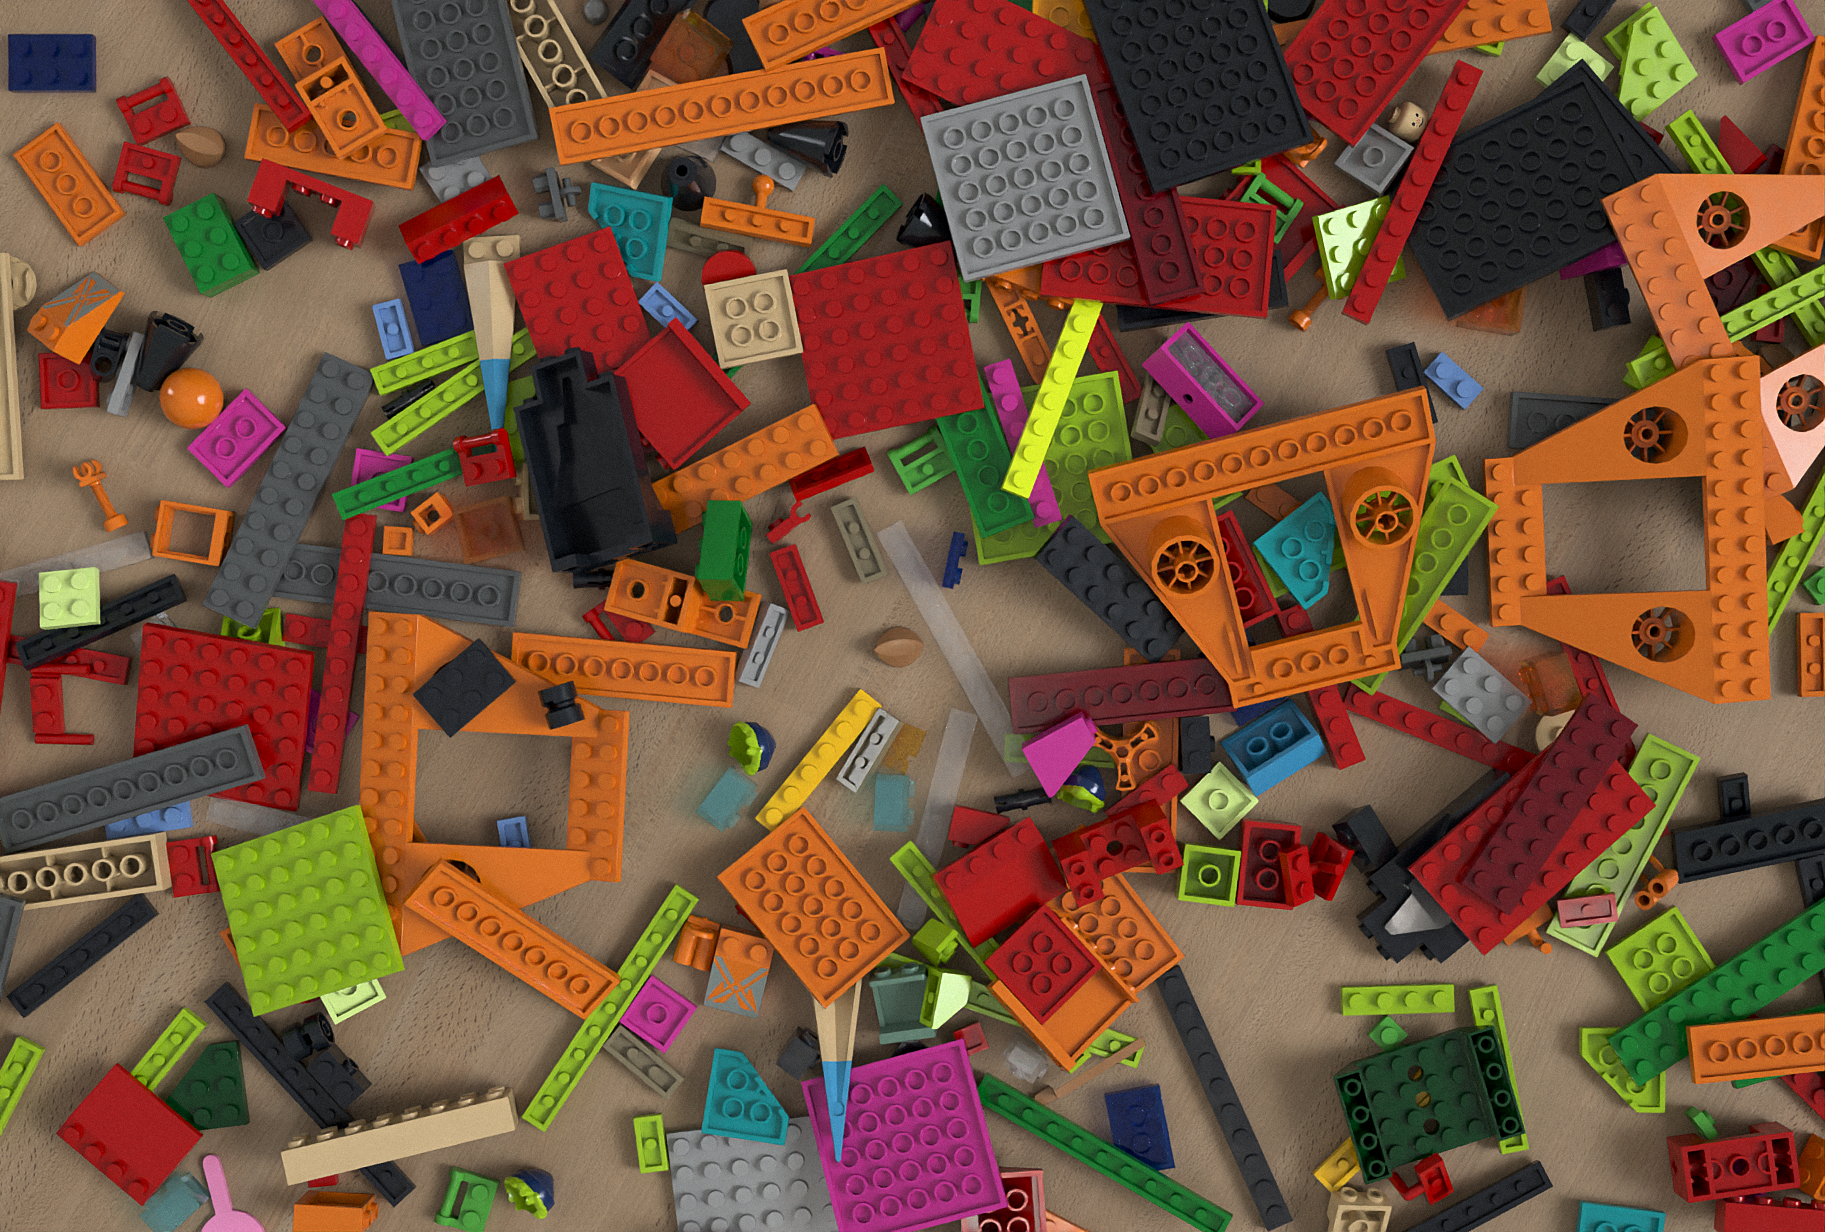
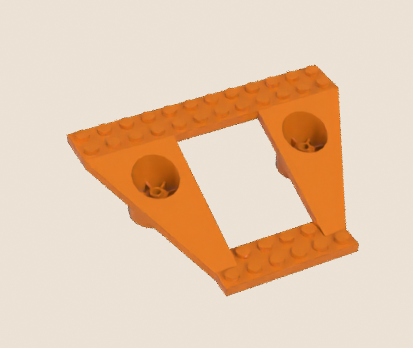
[1600,174,1825,501]
[1482,355,1771,704]
[1087,385,1436,709]
[359,612,630,957]

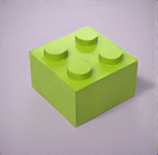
[1174,841,1241,907]

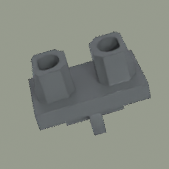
[532,167,582,223]
[1398,634,1452,682]

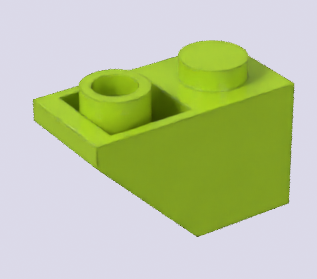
[911,918,958,967]

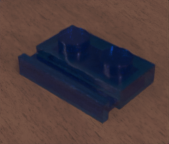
[941,531,968,589]

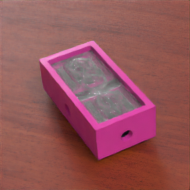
[1142,322,1264,439]

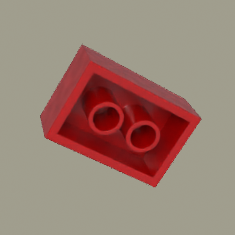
[1235,818,1302,910]

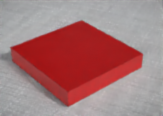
[38,351,100,410]

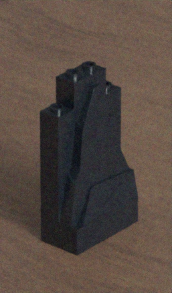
[513,347,678,574]
[1356,768,1511,964]

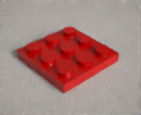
[983,903,1102,1025]

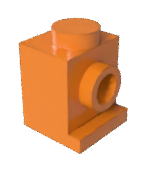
[410,492,459,536]

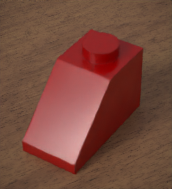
[1718,115,1768,174]
[947,804,1010,848]

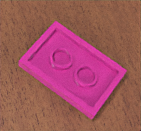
[1711,0,1816,85]
[187,388,288,488]

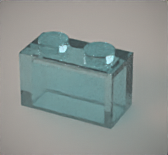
[696,765,758,832]
[873,772,915,832]
[140,1171,211,1232]

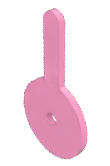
[201,1154,265,1232]

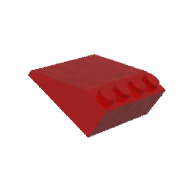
[1159,510,1281,629]
[930,816,1068,949]
[56,1063,203,1206]
[961,1166,1047,1232]

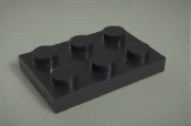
[412,638,517,738]

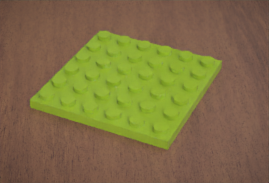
[969,370,1133,565]
[211,805,405,1017]

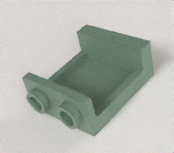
[868,962,937,1045]

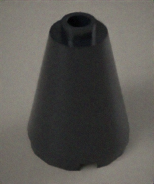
[767,120,849,178]
[661,155,716,211]
[896,192,958,262]
[134,311,204,392]

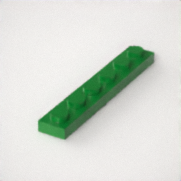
[332,444,495,520]

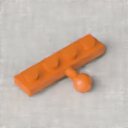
[699,174,815,248]

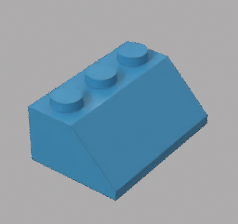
[1220,699,1327,797]

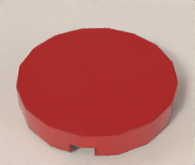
[701,249,757,291]

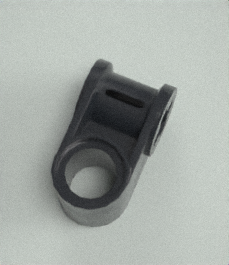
[90,326,129,383]

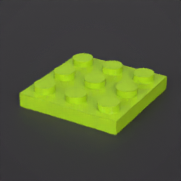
[1312,195,1406,300]
[1603,905,1716,1013]

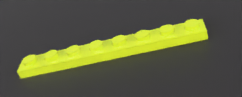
[1001,300,1103,500]

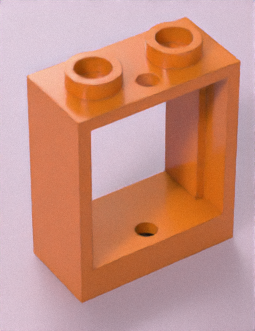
[150,500,236,567]
[293,1190,379,1232]

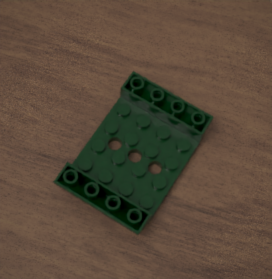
[1333,1025,1526,1185]

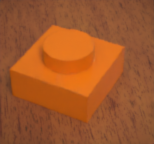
[382,526,415,556]

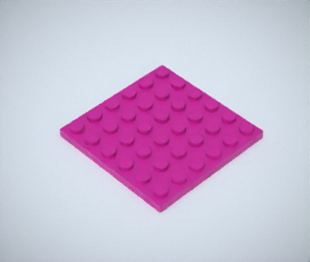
[801,1038,1008,1232]

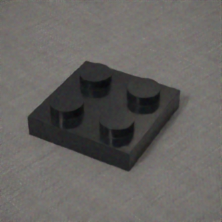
[233,200,313,271]

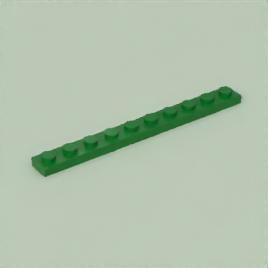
[711,184,903,379]
[978,1072,1233,1232]

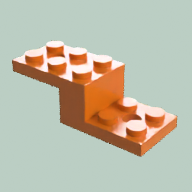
[275,15,389,160]
[604,559,761,649]

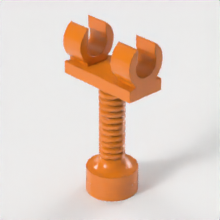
[1287,265,1345,332]
[73,459,128,533]

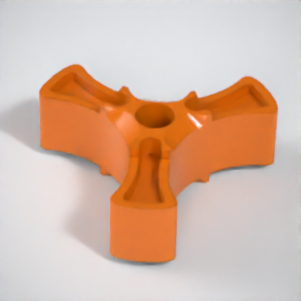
[1093,720,1159,791]

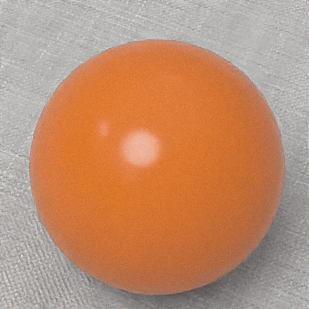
[159,367,224,429]

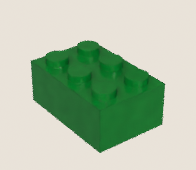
[163,193,260,298]
[695,500,753,601]

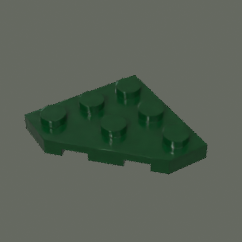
[165,1040,250,1131]

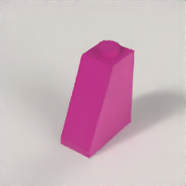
[1559,242,1628,280]
[1022,712,1098,798]

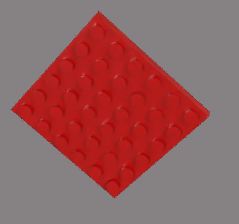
[789,240,985,440]
[133,622,315,812]

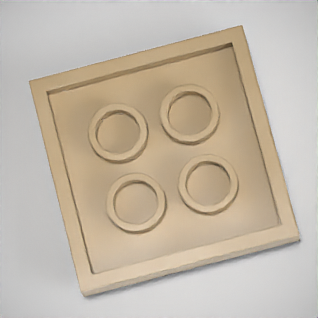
[704,269,804,369]

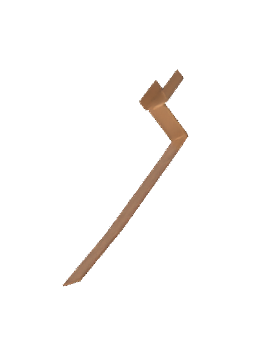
[1033,1037,1146,1105]

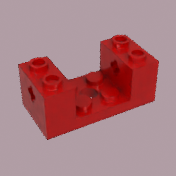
[247,158,376,250]
[1051,799,1184,908]
[1666,1121,1801,1203]

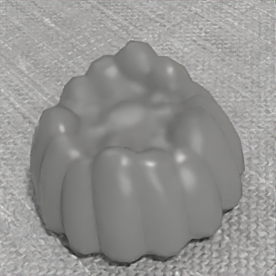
[582,0,609,25]

